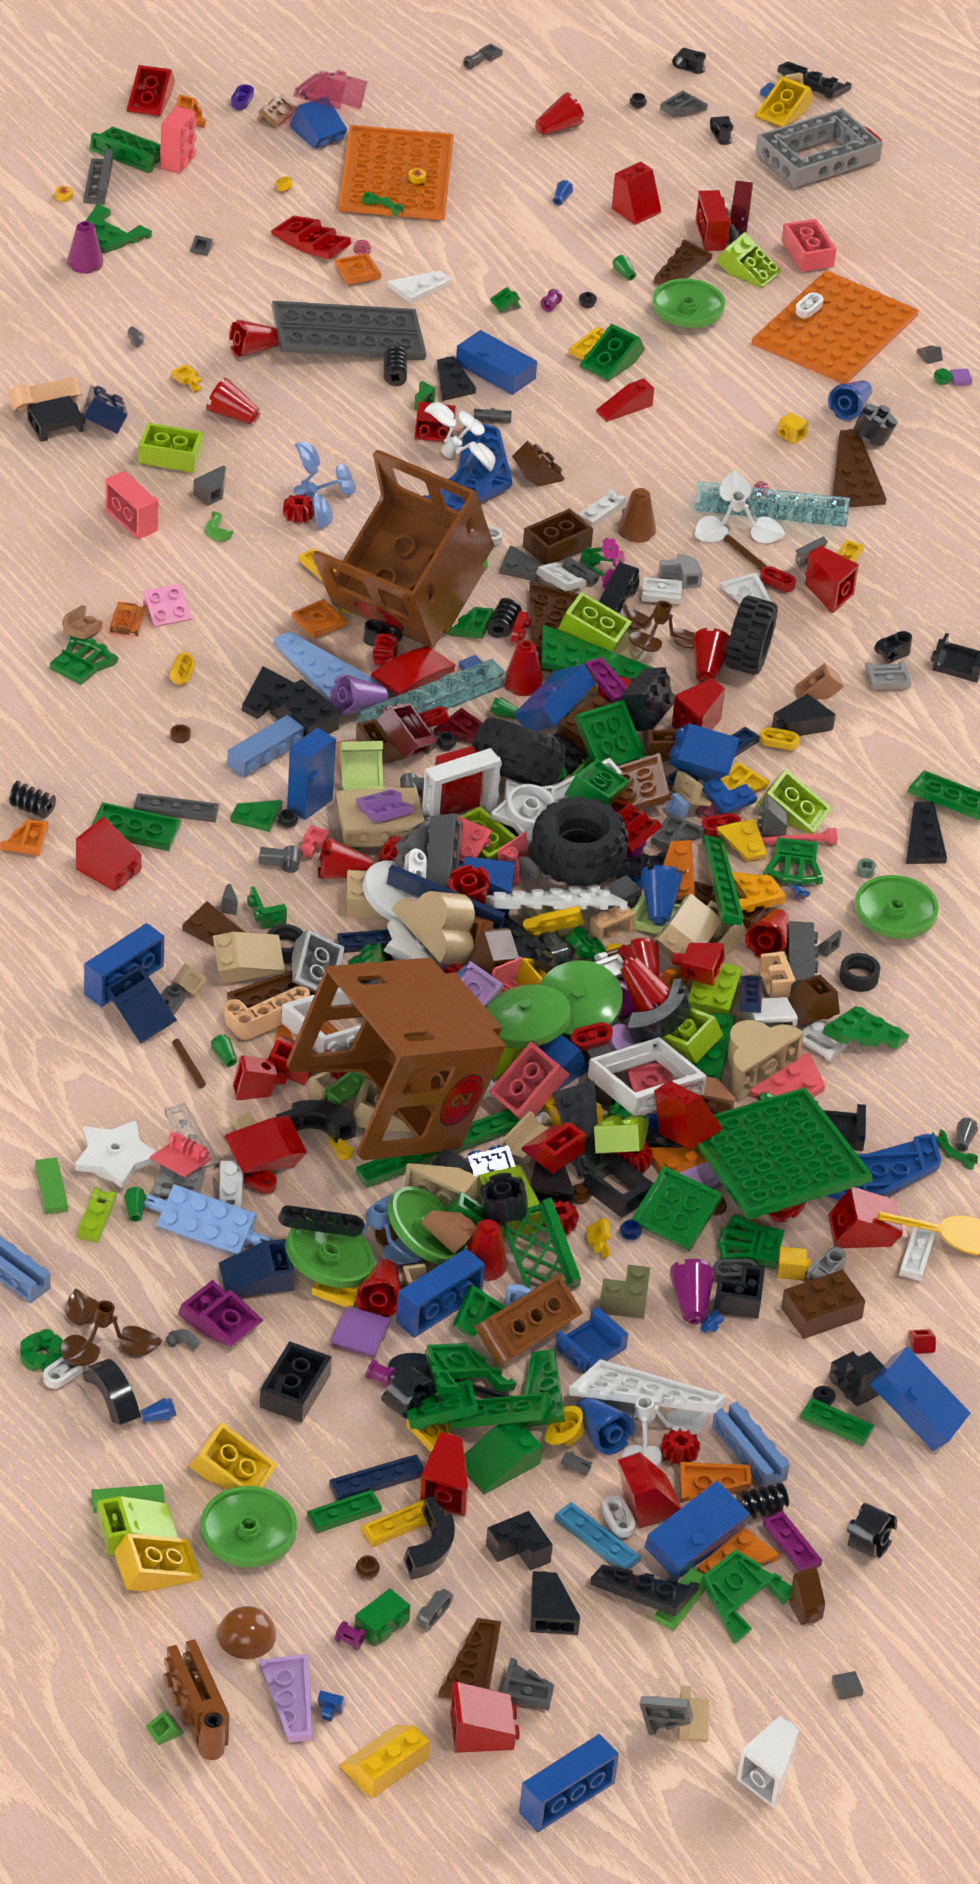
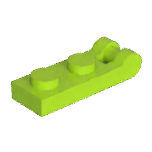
[77,1187,117,1243]

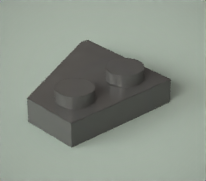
[660,90,708,116]
[795,536,828,568]
[651,814,705,850]
[502,1658,554,1710]

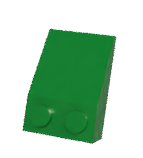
[579,323,645,381]
[564,759,630,806]
[464,1422,543,1495]

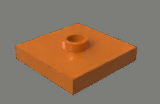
[334,253,381,285]
[292,599,347,639]

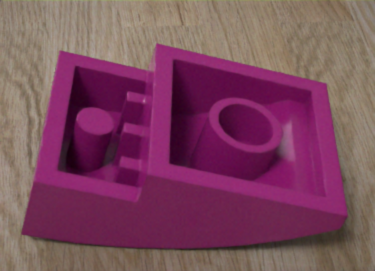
[178,1280,263,1347]

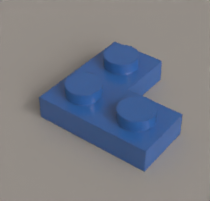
[702,777,758,814]

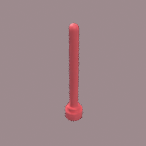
[762,828,838,845]

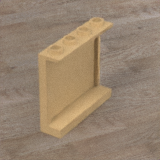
[334,787,425,847]

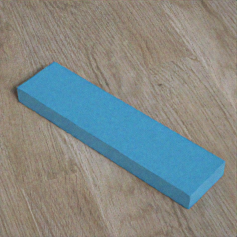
[554,1502,641,1570]

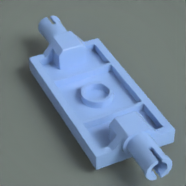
[144,1184,273,1255]

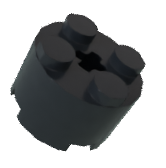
[854,404,898,446]
[480,1173,528,1224]
[381,1367,436,1420]
[847,1503,898,1559]

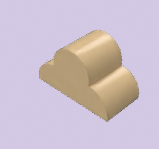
[392,891,475,965]
[726,1020,804,1102]

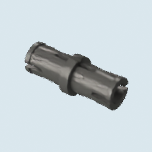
[474,408,512,423]
[562,557,599,586]

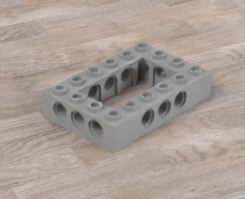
[755,108,882,188]

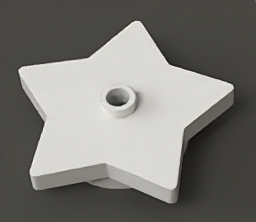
[490,779,555,846]
[384,919,451,970]
[75,1121,156,1188]

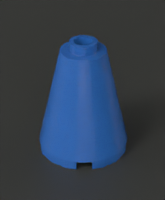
[828,380,872,420]
[641,865,683,926]
[576,1397,635,1455]

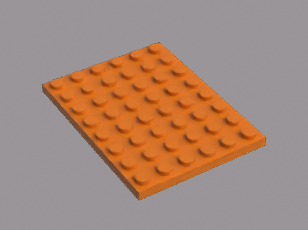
[338,125,454,221]
[752,270,919,384]

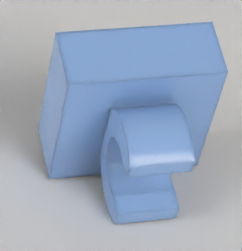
[665,793,692,819]
[504,1284,531,1306]

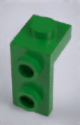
[247,886,287,929]

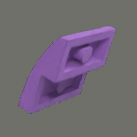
[355,789,413,823]
[331,1306,391,1358]

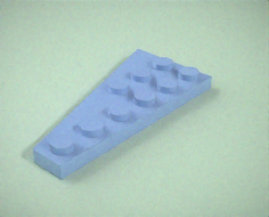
[274,632,388,703]

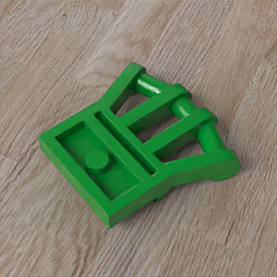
[50,636,118,685]
[763,837,823,887]
[716,1214,785,1268]

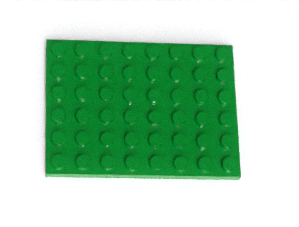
[695,1087,873,1220]

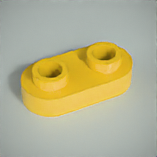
[170,651,195,685]
[759,727,800,751]

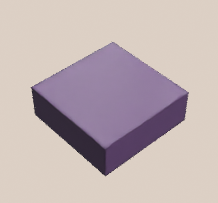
[950,369,972,386]

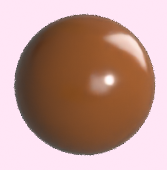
[218,1606,276,1659]

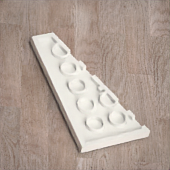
[485,885,627,910]
[569,1359,726,1413]

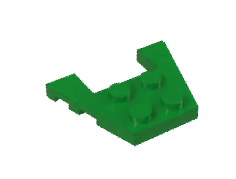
[85,204,152,254]
[425,1343,517,1395]
[701,1549,792,1644]

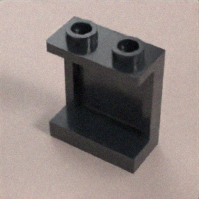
[27,395,86,442]
[931,633,980,683]
[816,1101,866,1151]

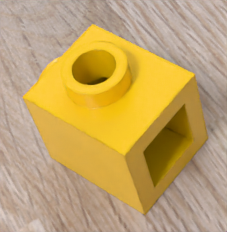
[778,412,808,445]
[777,1246,811,1281]

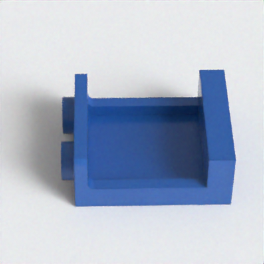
[555,1307,628,1373]

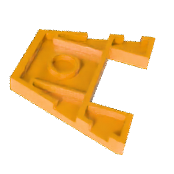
[706,870,786,912]

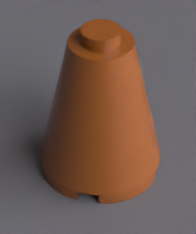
[618,488,656,543]

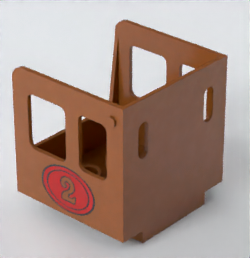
[312,450,494,649]
[286,957,506,1160]

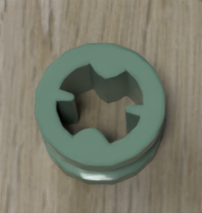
[857,858,876,878]

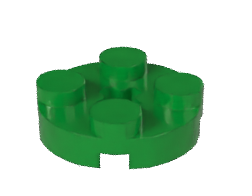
[565,927,606,962]
[20,1329,63,1373]

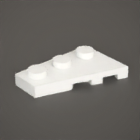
[387,270,452,304]
[720,573,772,605]

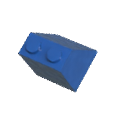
[289,96,348,149]
[669,723,740,782]
[459,857,515,916]
[538,1035,588,1091]

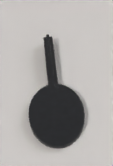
[388,1353,512,1398]

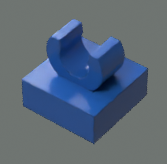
[317,1690,345,1722]

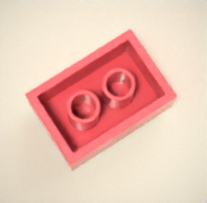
[160,106,197,174]
[781,219,837,272]
[105,471,159,539]
[489,1042,570,1119]

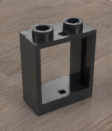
[583,1154,653,1218]

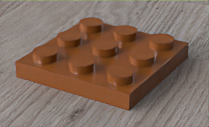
[617,753,671,810]

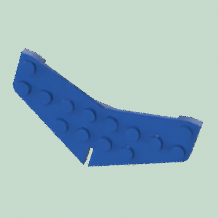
[423,423,512,512]
[827,1134,941,1200]

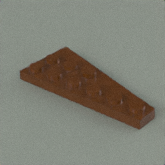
[831,429,887,509]
[529,582,579,673]

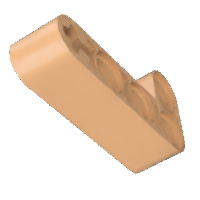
[8,376,82,412]
[224,986,310,1040]

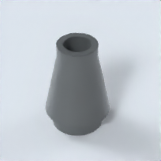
[955,1118,978,1151]

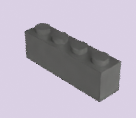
[426,813,462,889]
[787,921,818,995]

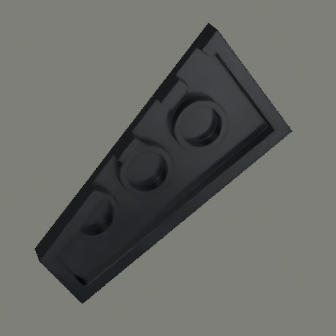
[777,61,852,98]
[906,802,947,864]
[552,1080,601,1177]
[590,1564,699,1617]

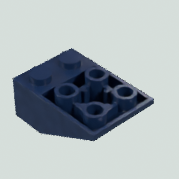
[83,385,128,434]
[105,965,177,1044]
[218,1239,295,1297]

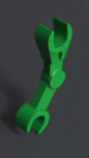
[362,192,404,216]
[932,1129,978,1170]

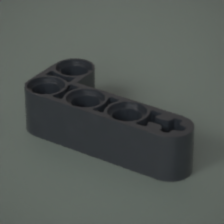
[599,562,640,614]

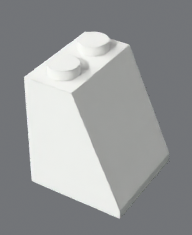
[742,997,798,1028]
[736,1716,799,1809]

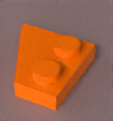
[0,819,48,856]

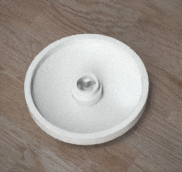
[362,861,419,925]

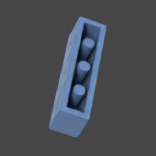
[227,715,304,777]

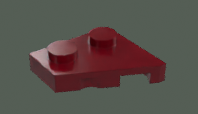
[434,707,483,743]

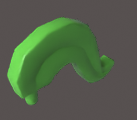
[205,511,234,542]

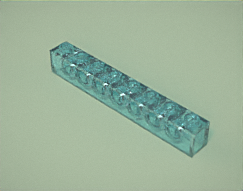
[695,481,849,527]
[358,659,506,723]

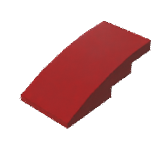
[271,215,352,260]
[370,646,456,696]
[611,799,663,852]

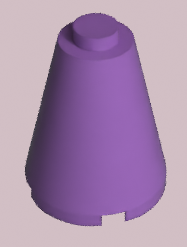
[331,675,388,715]

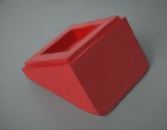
[908,1329,936,1354]

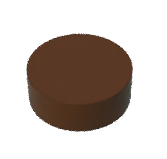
[170,724,191,743]

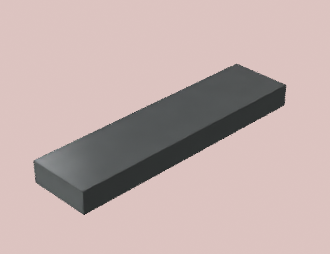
[134,793,219,823]

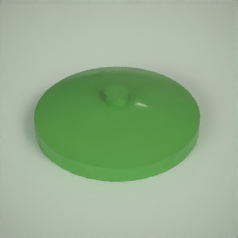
[652,278,725,328]
[854,875,939,939]
[539,960,623,1039]
[486,984,571,1048]
[387,1186,466,1265]
[285,1218,375,1288]
[201,1486,297,1568]

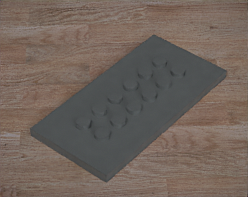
[271,301,426,360]

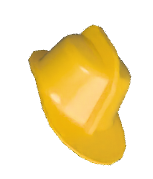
[545,1405,584,1446]

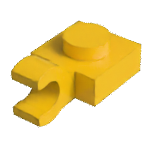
[171,364,202,392]
[586,1217,611,1259]

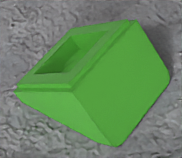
[146,1710,184,1745]

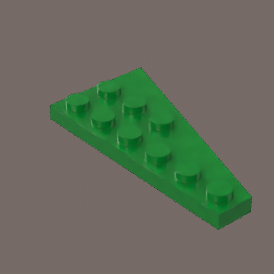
[541,625,653,683]

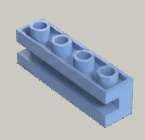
[0,1235,50,1303]
[712,1401,790,1489]

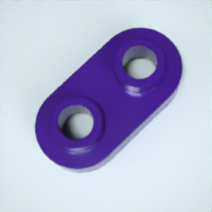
[231,84,254,110]

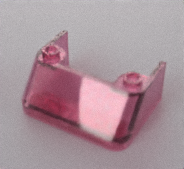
[293,70,368,109]

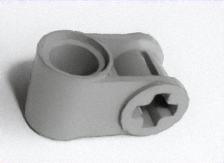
[806,1247,846,1280]

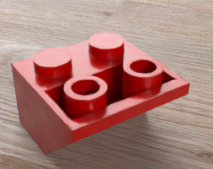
[414,401,456,443]
[268,1035,317,1086]
[521,1122,586,1174]

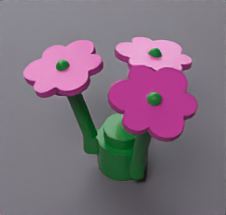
[581,538,625,589]

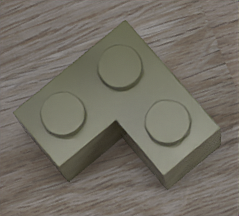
[599,1265,650,1319]

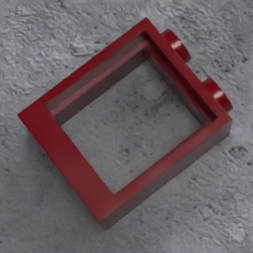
[730,180,753,235]
[377,702,437,758]

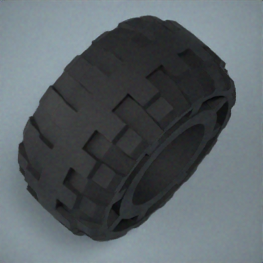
[472,717,567,787]
[532,797,628,886]

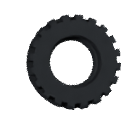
[725,596,778,675]

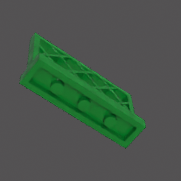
[89,126,161,173]
[501,1198,581,1291]

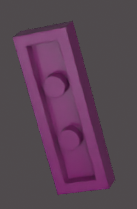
[585,657,627,703]
[762,1511,822,1572]

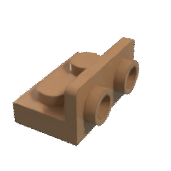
[257,94,297,128]
[62,605,103,639]

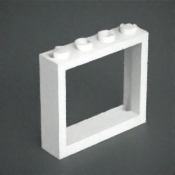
[422,748,502,822]
[281,987,361,1053]
[588,1037,707,1116]

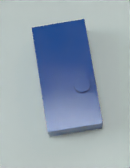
[456,330,537,395]
[514,664,596,731]
[287,727,336,820]
[84,923,165,1008]
[396,1248,485,1338]
[870,1346,971,1451]
[644,1480,750,1579]
[519,1734,619,1832]

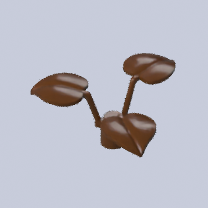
[620,600,695,652]
[61,1288,162,1366]

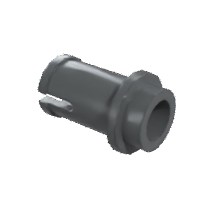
[463,51,484,69]
[561,1451,592,1476]

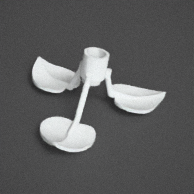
[424,402,495,473]
[694,469,785,544]
[600,1395,708,1467]

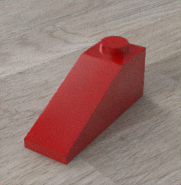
[596,378,655,422]

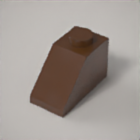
[789,1567,825,1625]

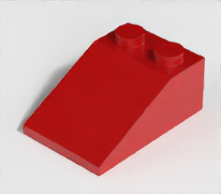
[127,65,175,116]
[225,1116,308,1173]

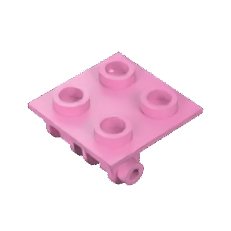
[143,583,192,627]

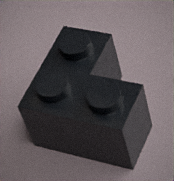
[714,1264,765,1319]
[829,1351,884,1407]
[486,1511,553,1571]

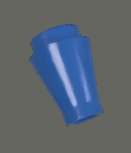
[553,180,573,206]
[140,1397,177,1423]

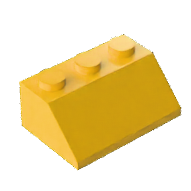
[339,1725,430,1798]

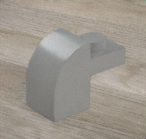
[658,554,703,589]

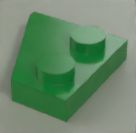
[447,607,494,639]
[230,800,283,832]
[452,1285,506,1337]

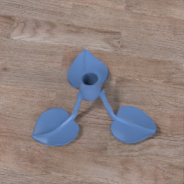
[294,442,356,530]
[361,1194,422,1265]

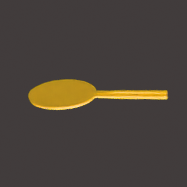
[877,1211,980,1255]

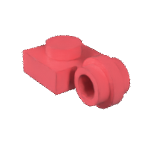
[300,825,330,859]

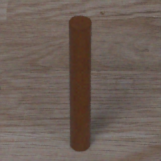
[724,534,767,570]
[172,1039,206,1088]

